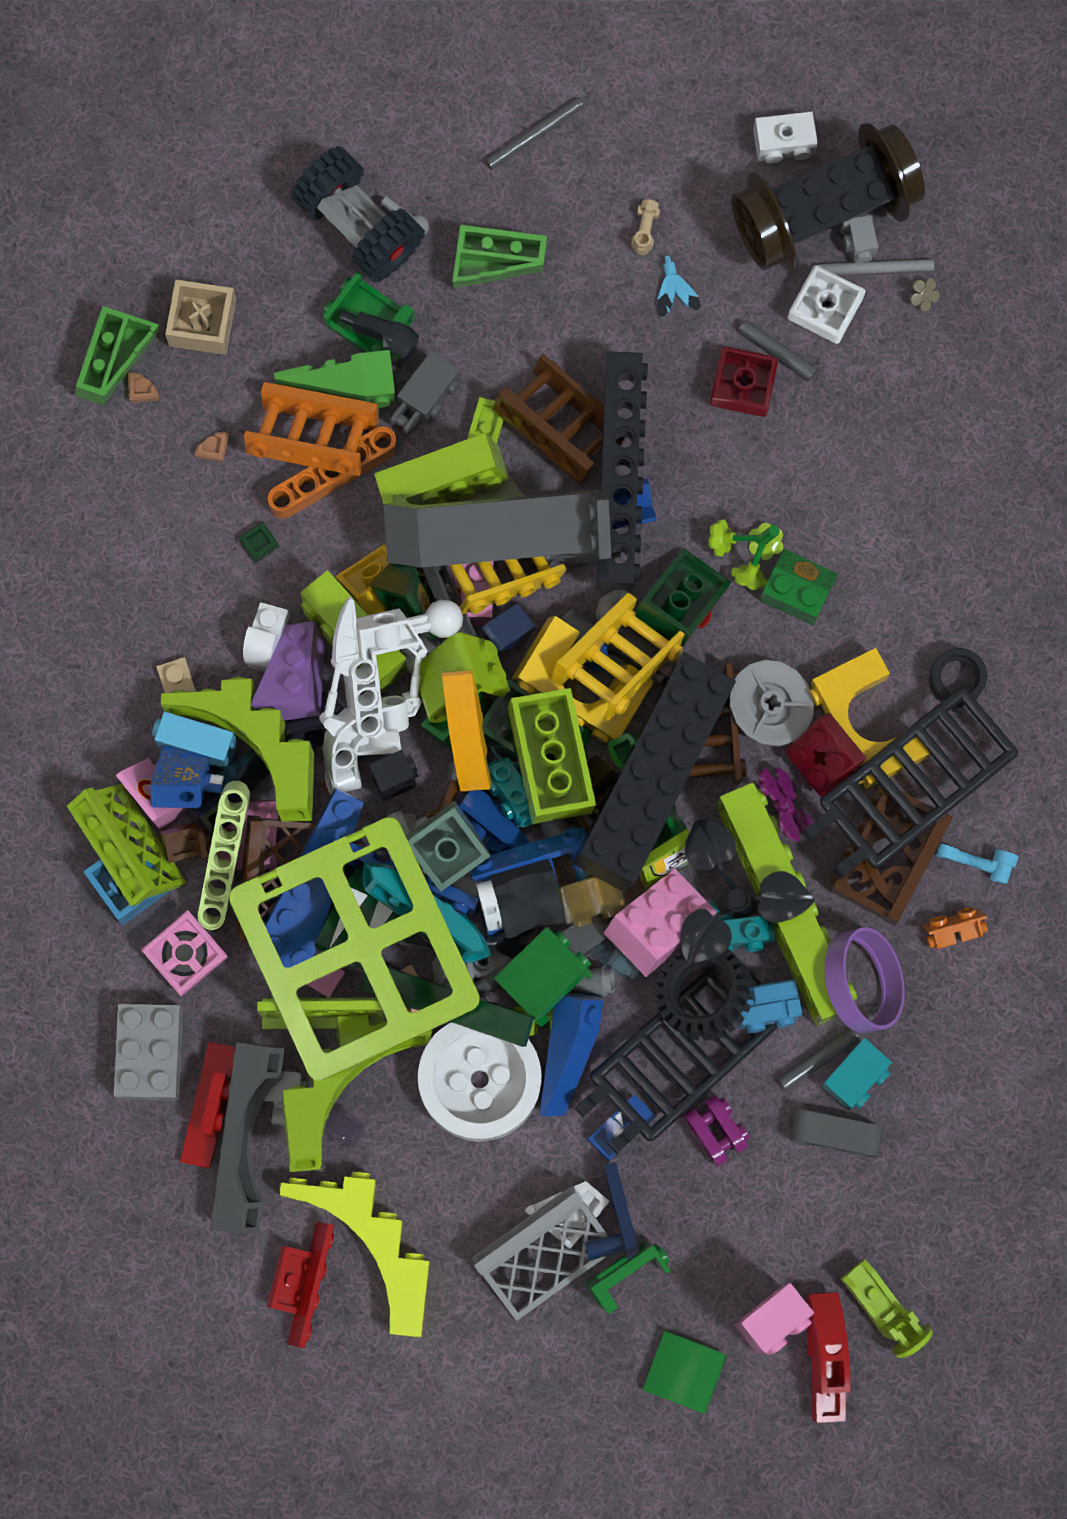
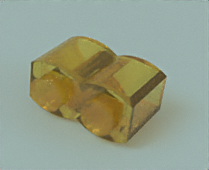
[557,876,626,927]

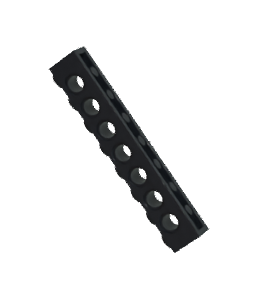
[596,351,648,590]

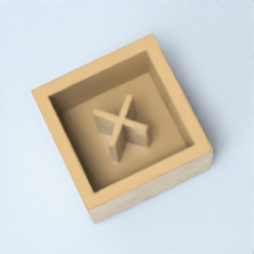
[165,280,236,355]

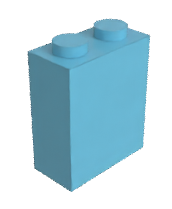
[152,712,238,771]

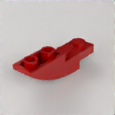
[807,1291,851,1423]

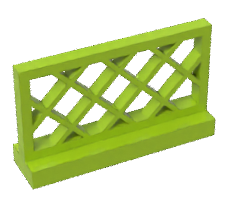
[67,784,186,907]
[257,997,385,1030]

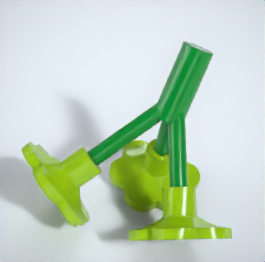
[709,520,783,590]

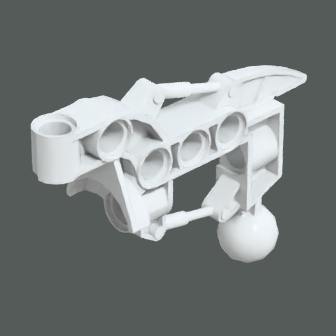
[319,597,463,795]

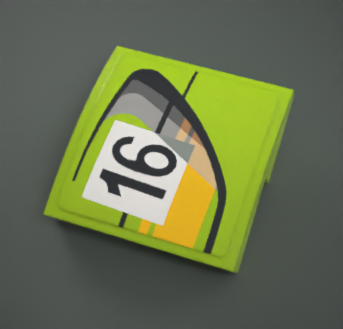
[639,829,690,890]

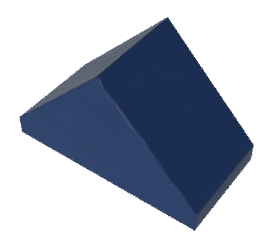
[482,603,536,651]

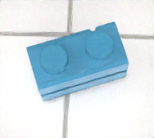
[736,979,802,1033]

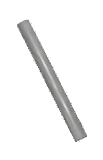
[818,259,934,275]

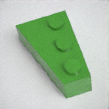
[75,306,159,405]

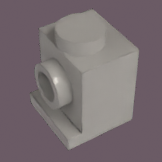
[840,215,878,263]

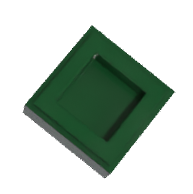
[238,521,280,563]

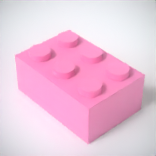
[604,869,717,977]
[734,1283,814,1355]

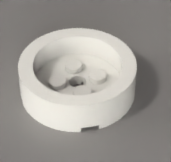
[418,1022,541,1142]

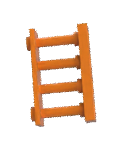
[244,382,379,476]

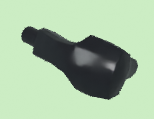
[339,311,419,368]

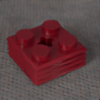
[709,346,779,417]
[784,713,866,797]

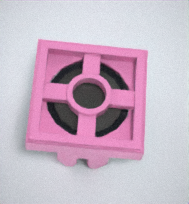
[141,910,228,997]

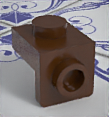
[160,823,211,863]

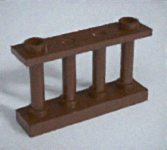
[492,354,627,485]
[660,662,746,785]

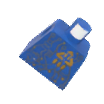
[150,746,225,808]

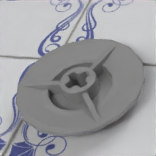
[729,660,814,747]

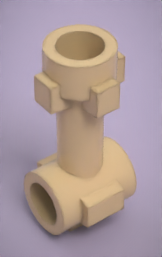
[631,199,660,256]

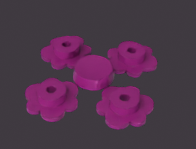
[758,768,813,842]

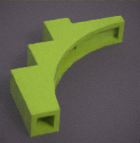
[161,676,314,822]
[282,1013,432,1172]

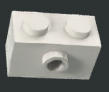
[753,112,817,163]

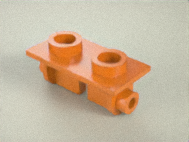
[921,907,988,950]

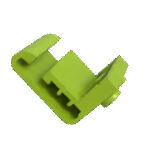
[412,632,510,723]

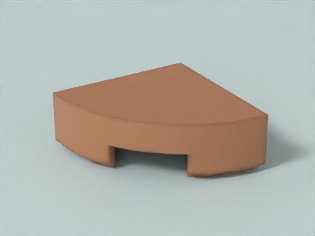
[128,372,160,403]
[194,432,230,463]

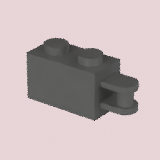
[390,350,461,435]

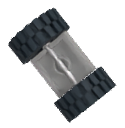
[291,146,425,282]

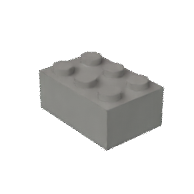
[114,1004,183,1101]

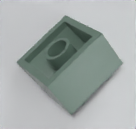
[406,801,490,892]

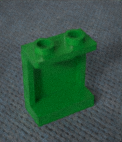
[322,272,415,353]
[494,927,594,1028]

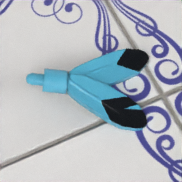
[657,256,700,317]

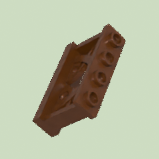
[829,788,953,926]

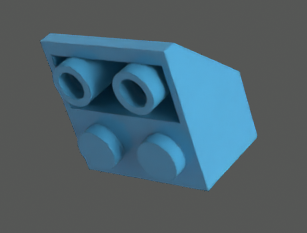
[83,842,172,926]

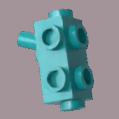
[488,757,532,828]
[709,901,775,952]

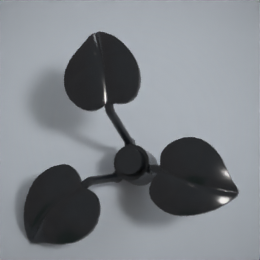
[680,819,815,965]

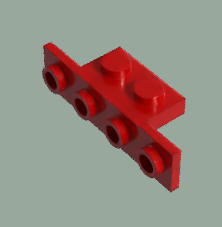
[180,1042,236,1169]
[267,1222,334,1349]

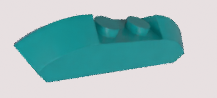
[362,862,491,963]

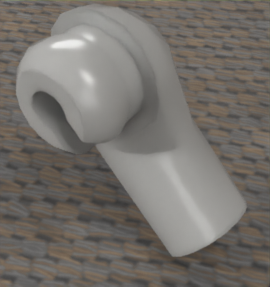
[595,590,627,621]

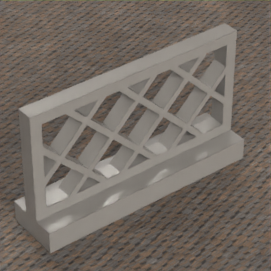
[472,1185,609,1321]

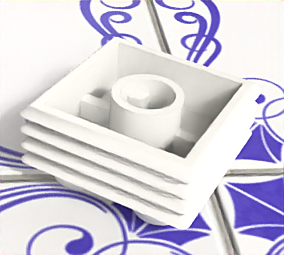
[788,265,866,344]

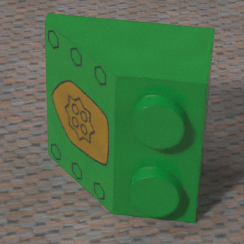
[760,549,838,626]

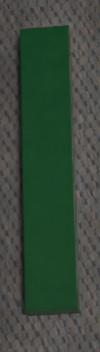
[359,966,535,1047]

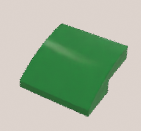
[643,1331,727,1415]

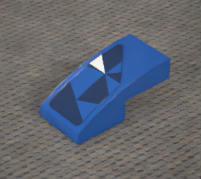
[587,1094,656,1162]

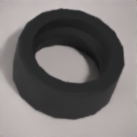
[928,648,988,707]

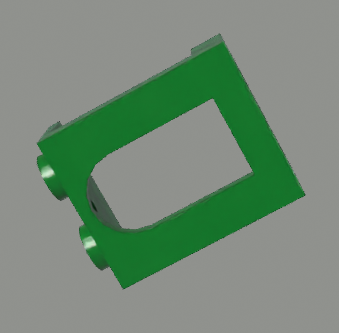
[584,1241,671,1315]

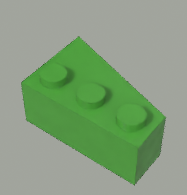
[453,225,547,289]

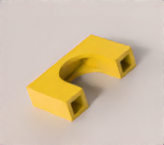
[512,616,654,744]
[809,648,931,789]

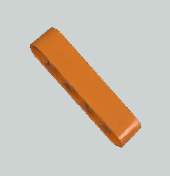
[268,427,397,519]

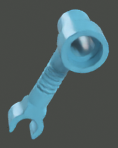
[935,843,1019,885]

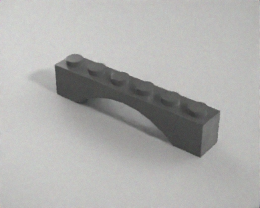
[211,1042,285,1234]

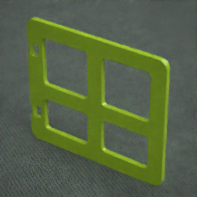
[229,817,479,1080]

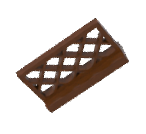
[236,815,317,941]

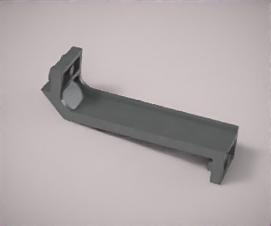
[383,489,611,568]

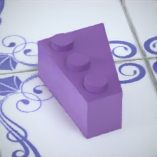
[251,621,326,720]

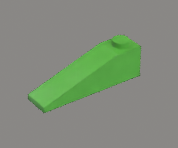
[274,350,396,408]

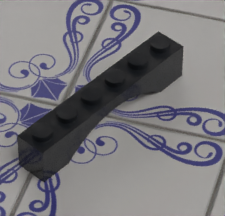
[188,691,344,837]

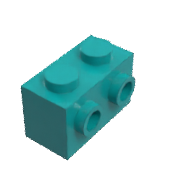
[821,1038,892,1111]

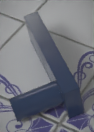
[585,1162,639,1260]

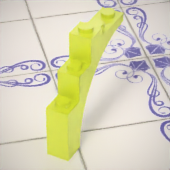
[280,1172,430,1337]

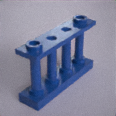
[469,827,605,937]

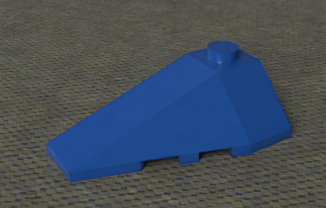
[456,790,558,877]
[540,994,603,1117]

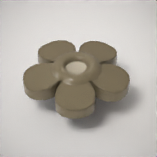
[909,278,939,312]

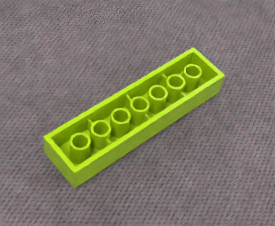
[716,782,857,1026]

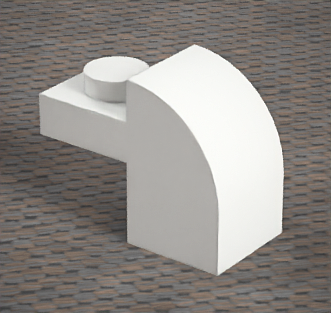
[243,602,291,672]

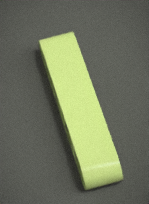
[198,781,250,930]

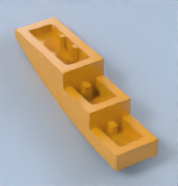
[442,670,491,792]

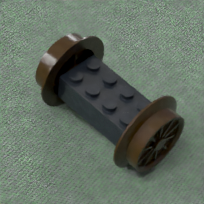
[731,122,925,272]

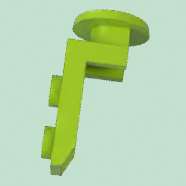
[840,1259,933,1358]

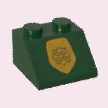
[369,563,436,639]

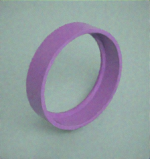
[824,927,905,1033]

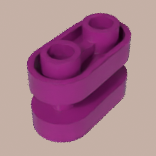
[683,1095,750,1167]

